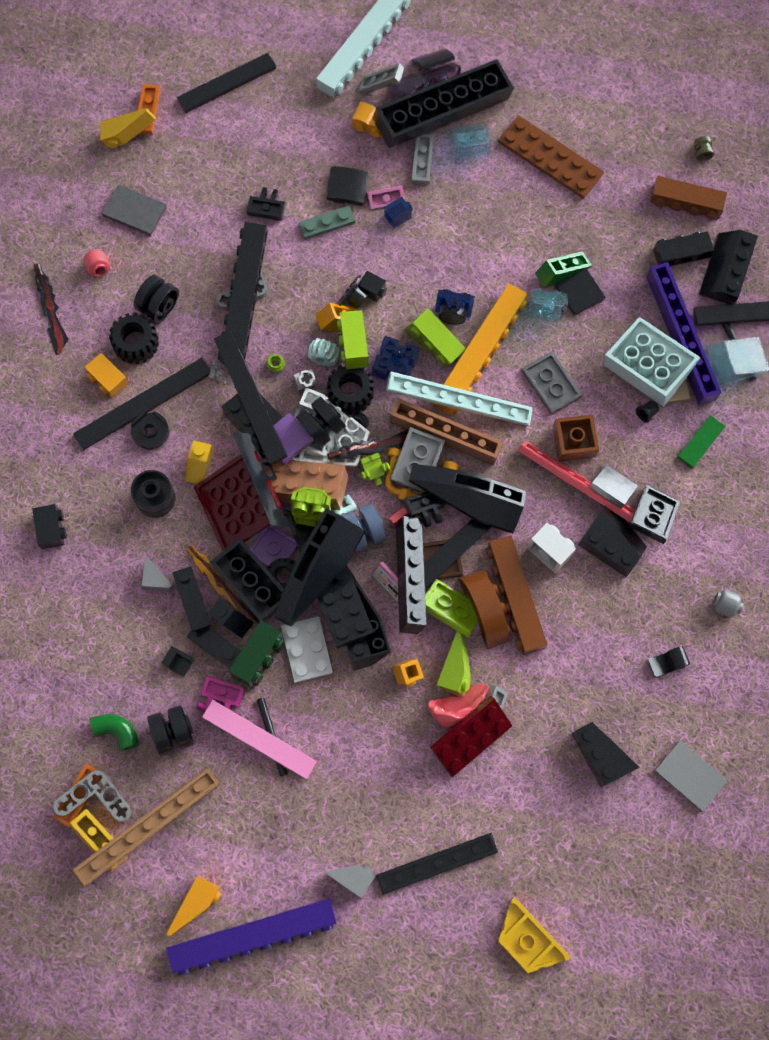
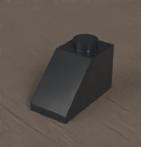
[208,597,254,638]

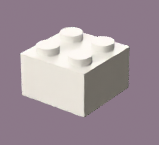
[527,523,576,574]

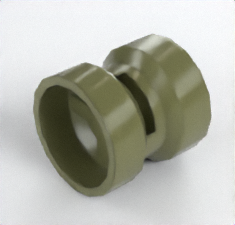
[694,136,715,160]

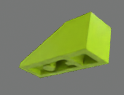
[437,631,471,697]

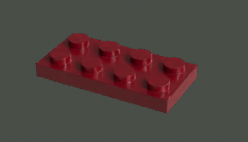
[430,696,512,778]

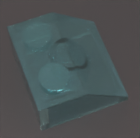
[449,123,492,159]
[526,289,568,321]

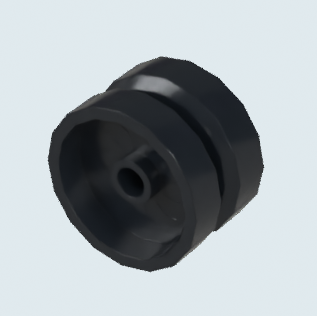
[133,274,179,323]

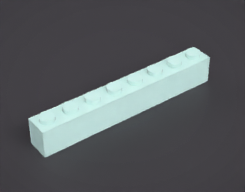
[316,0,411,98]

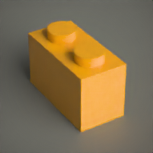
[84,353,129,398]

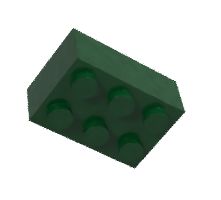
[229,620,284,689]

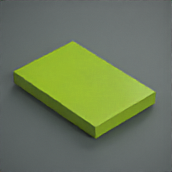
[425,579,478,637]

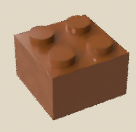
[552,414,599,462]

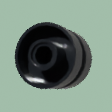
[296,396,346,448]
[130,470,176,518]
[147,705,194,757]

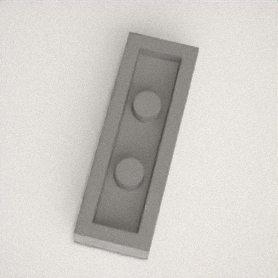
[359,63,404,94]
[412,134,434,185]

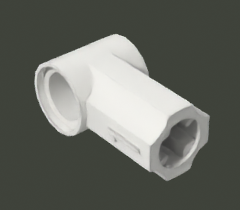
[294,369,316,391]

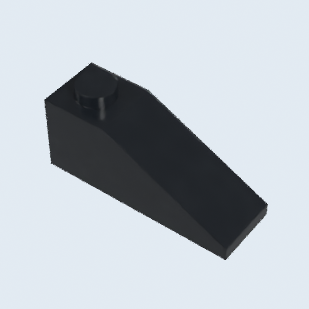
[172,566,211,632]
[186,627,241,669]

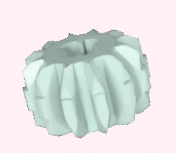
[308,338,340,367]

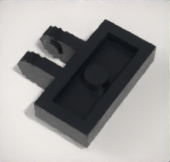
[247,187,285,221]
[403,492,446,528]

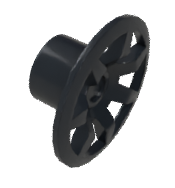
[338,275,368,309]

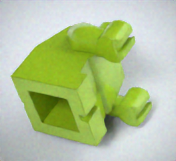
[359,453,390,486]

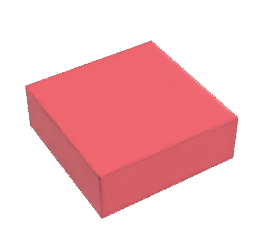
[389,507,408,528]

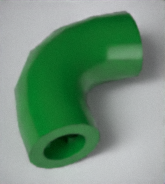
[90,714,139,751]

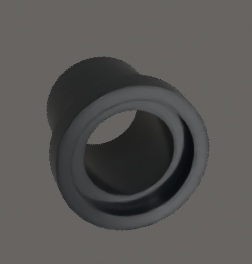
[635,400,659,423]

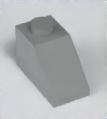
[327,864,375,898]

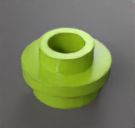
[266,354,285,373]

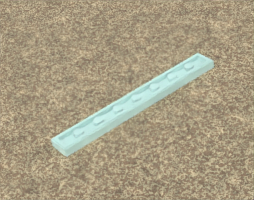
[386,372,533,426]

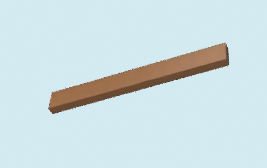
[71,768,220,888]

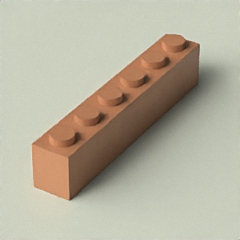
[390,398,503,465]

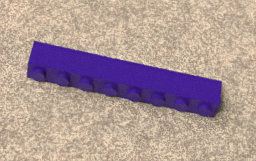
[646,262,722,405]
[166,898,337,976]

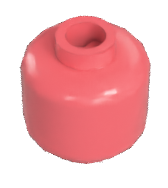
[83,250,110,277]

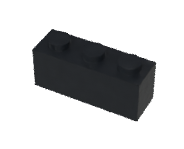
[653,231,714,266]

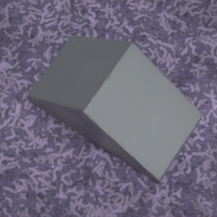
[142,557,175,592]

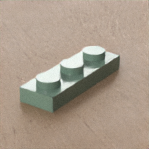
[299,206,355,240]

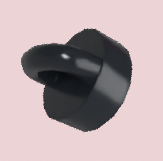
[352,413,369,429]

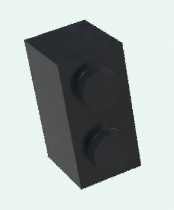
[32,504,67,549]

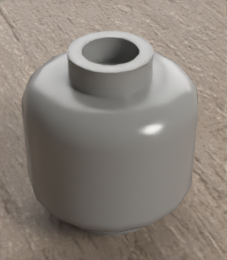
[712,589,744,618]

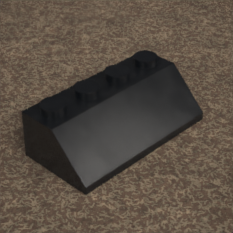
[699,230,758,304]
[210,538,284,624]

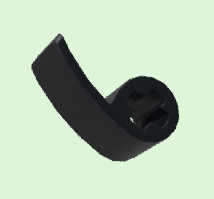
[648,646,690,677]

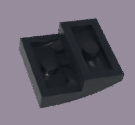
[411,49,455,71]
[326,166,368,206]

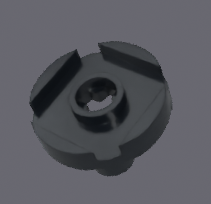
[131,412,169,450]

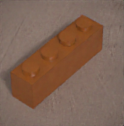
[650,176,727,219]

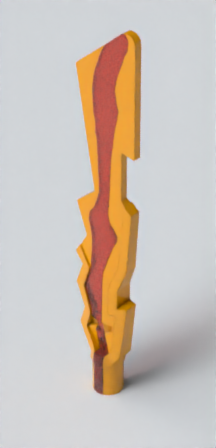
[187,545,254,631]

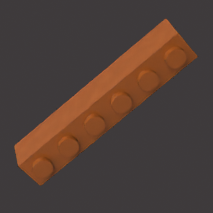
[486,535,548,655]

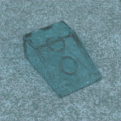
[705,337,769,386]

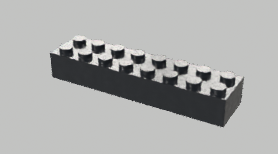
[372,59,514,148]

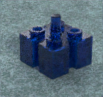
[372,336,420,380]

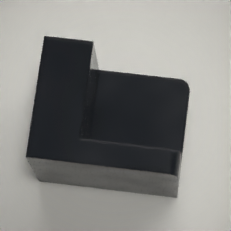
[161,646,194,677]

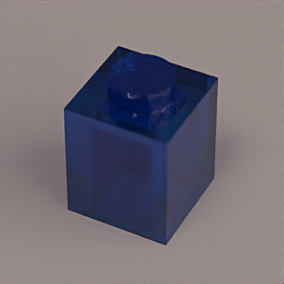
[384,197,413,228]

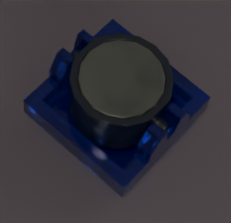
[435,289,475,325]

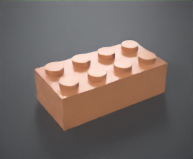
[267,460,348,510]

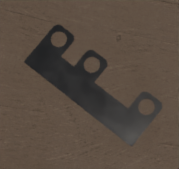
[232,431,296,527]

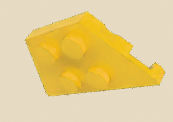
[498,897,571,973]

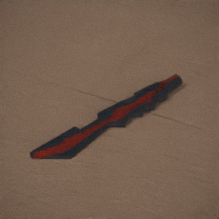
[34,263,69,355]
[327,429,409,460]

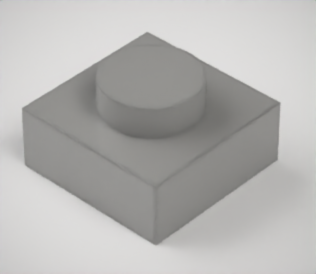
[485,685,508,709]

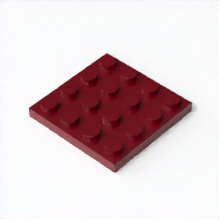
[194,451,286,551]

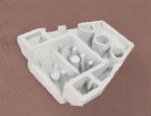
[292,387,370,467]

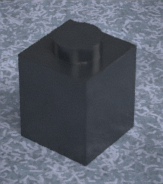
[358,271,387,302]

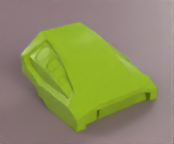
[291,487,331,527]

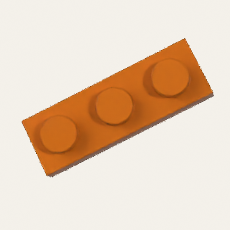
[138,84,161,135]
[53,763,102,828]

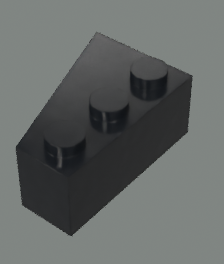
[571,722,639,787]

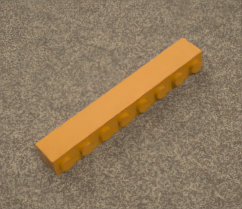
[433,283,528,416]

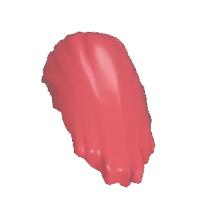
[427,683,488,729]

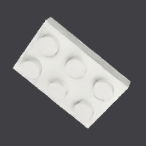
[281,616,333,683]

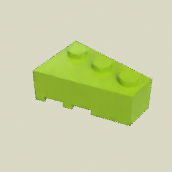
[404,308,466,366]
[337,310,369,369]

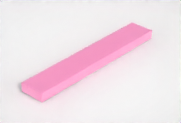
[202,700,317,779]

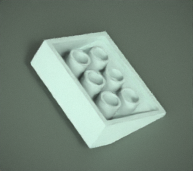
[604,317,700,407]

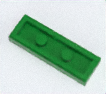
[677,415,726,469]

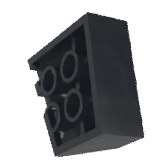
[578,506,647,577]

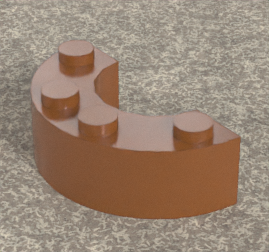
[458,570,512,650]

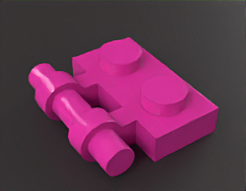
[196,676,245,714]

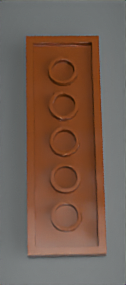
[498,115,604,199]

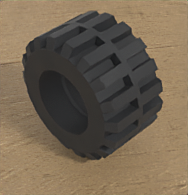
[109,313,159,364]
[327,364,374,415]

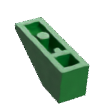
[535,252,592,288]

